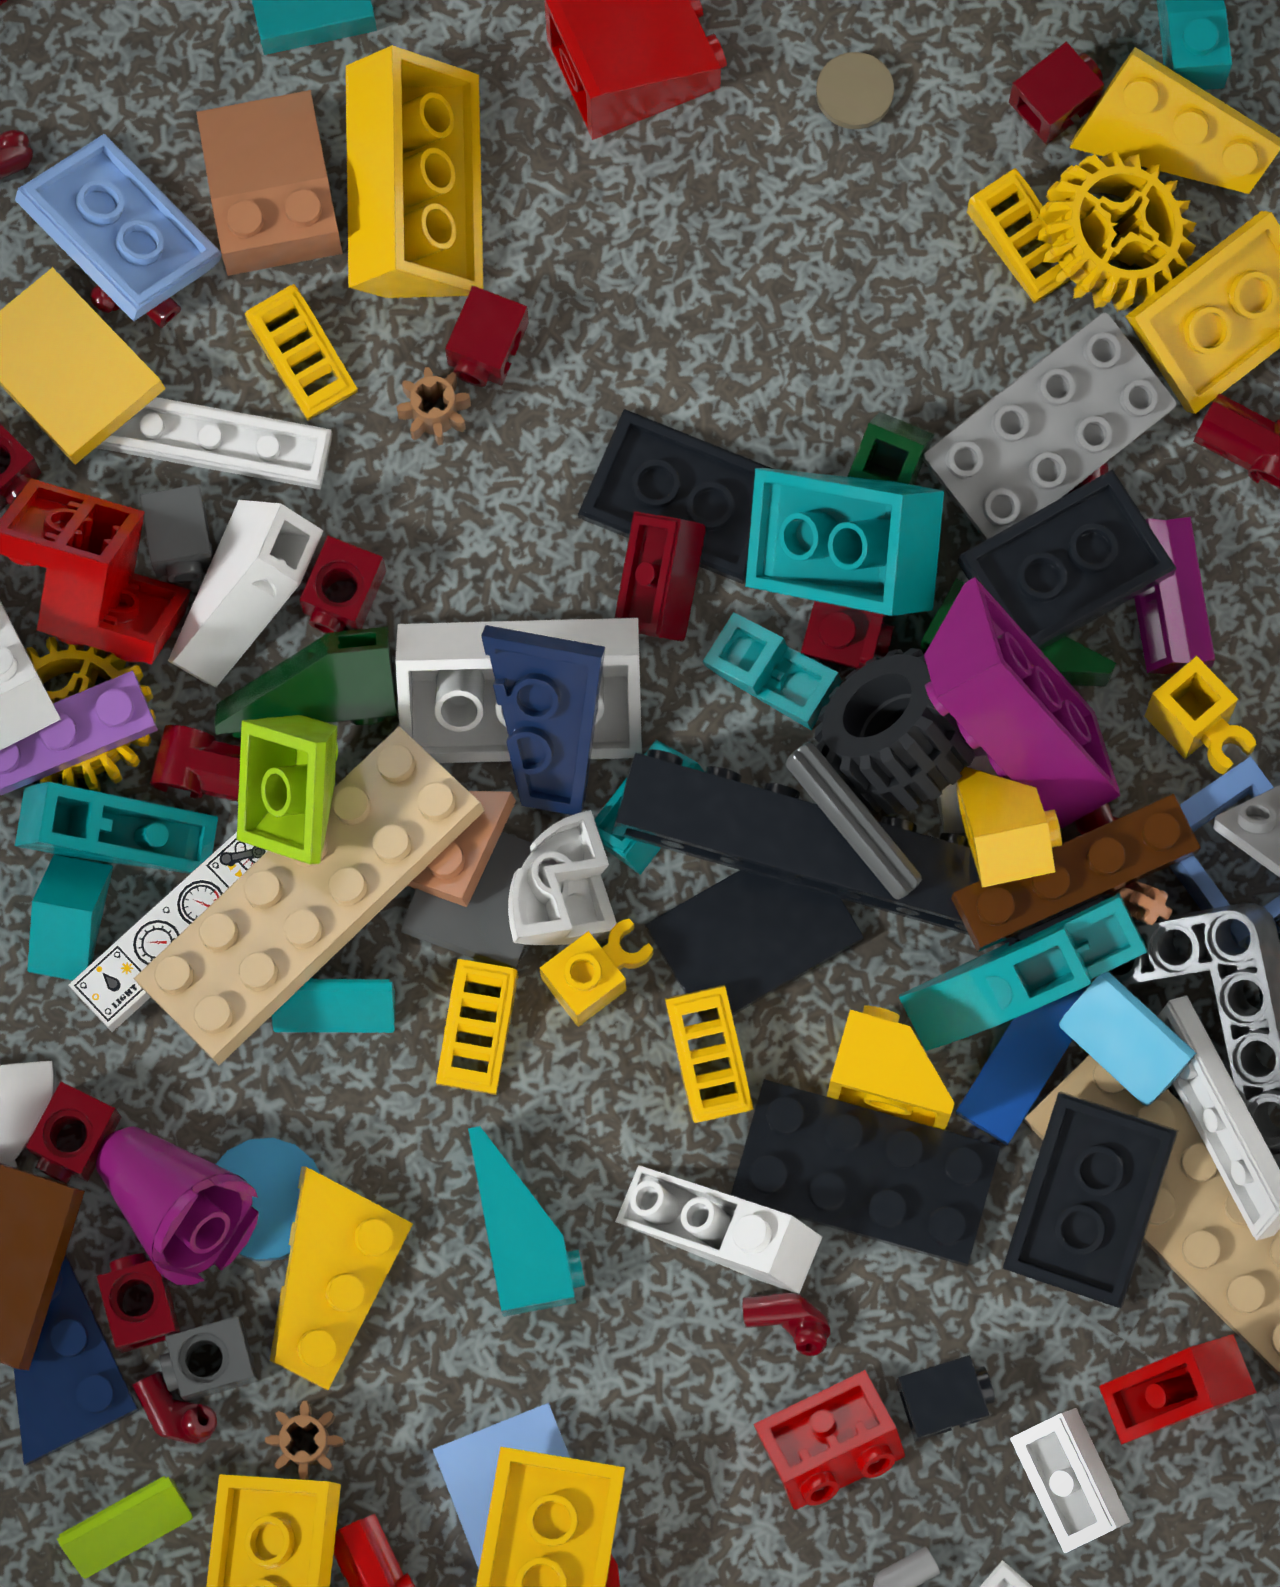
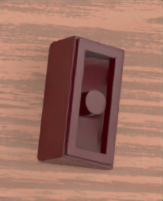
[614,511,706,642]

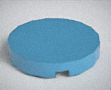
[216,1138,320,1261]

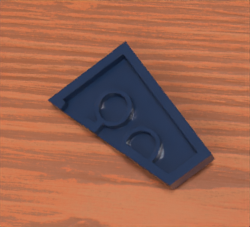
[481,625,605,815]
[14,1253,139,1466]

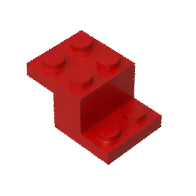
[0,478,191,665]

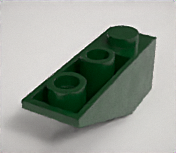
[215,626,397,738]

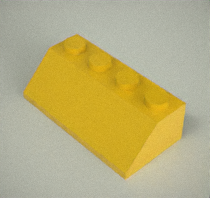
[346,45,483,298]

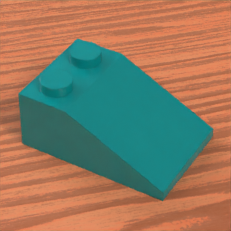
[745,468,944,616]

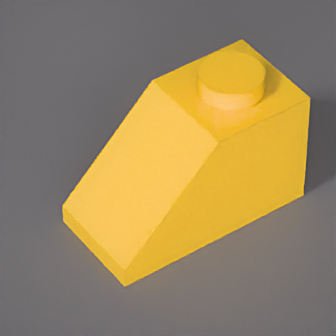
[955,767,1062,888]

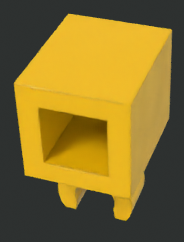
[1144,656,1256,775]
[540,919,653,1027]

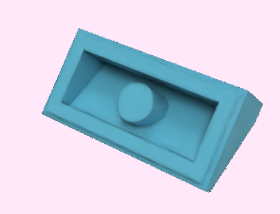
[1059,971,1196,1106]

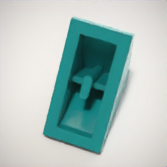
[27,855,113,981]

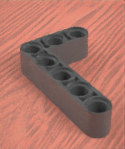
[1108,903,1280,1169]

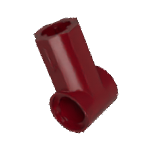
[1193,393,1280,489]
[150,724,241,802]

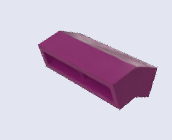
[1134,517,1215,674]

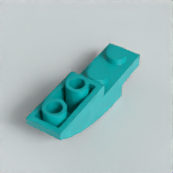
[899,893,1147,1051]

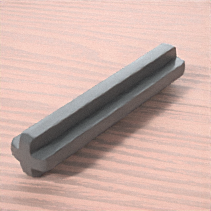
[786,742,922,900]

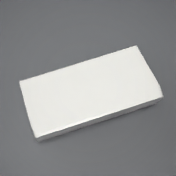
[1010,1408,1130,1553]

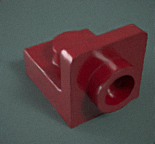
[801,601,894,670]

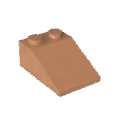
[196,90,343,276]

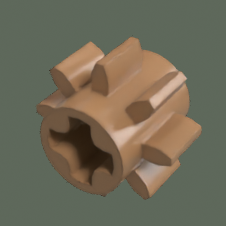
[396,367,471,445]
[265,1401,345,1480]

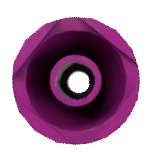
[96,1126,259,1285]

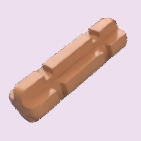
[1109,881,1173,925]

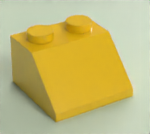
[827,1005,954,1130]

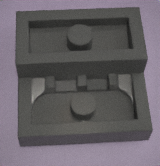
[401,832,532,970]

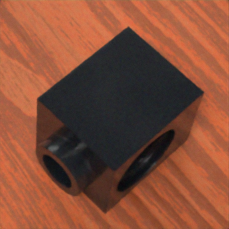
[896,1355,996,1442]

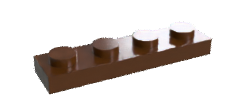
[951,794,1201,952]

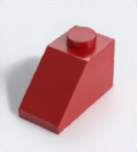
[1099,1334,1257,1445]

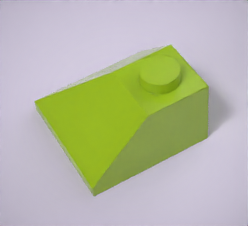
[237,715,338,865]

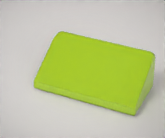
[57,1476,193,1579]

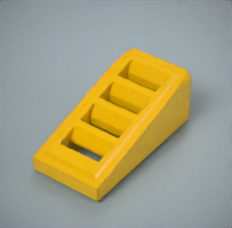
[967,168,1071,303]
[245,284,358,421]
[436,959,519,1095]
[665,985,754,1123]

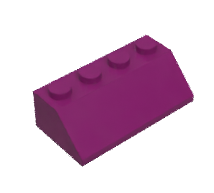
[924,577,1121,829]

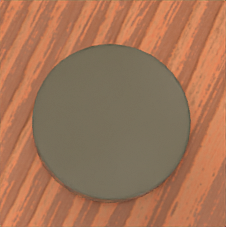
[816,52,894,129]

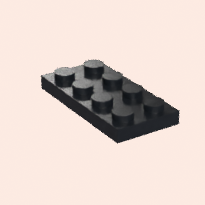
[731,1079,1001,1267]

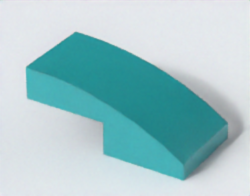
[702,612,842,730]

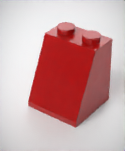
[544,0,727,140]

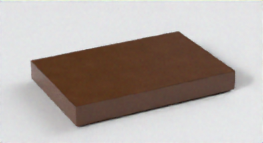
[0,1163,85,1370]

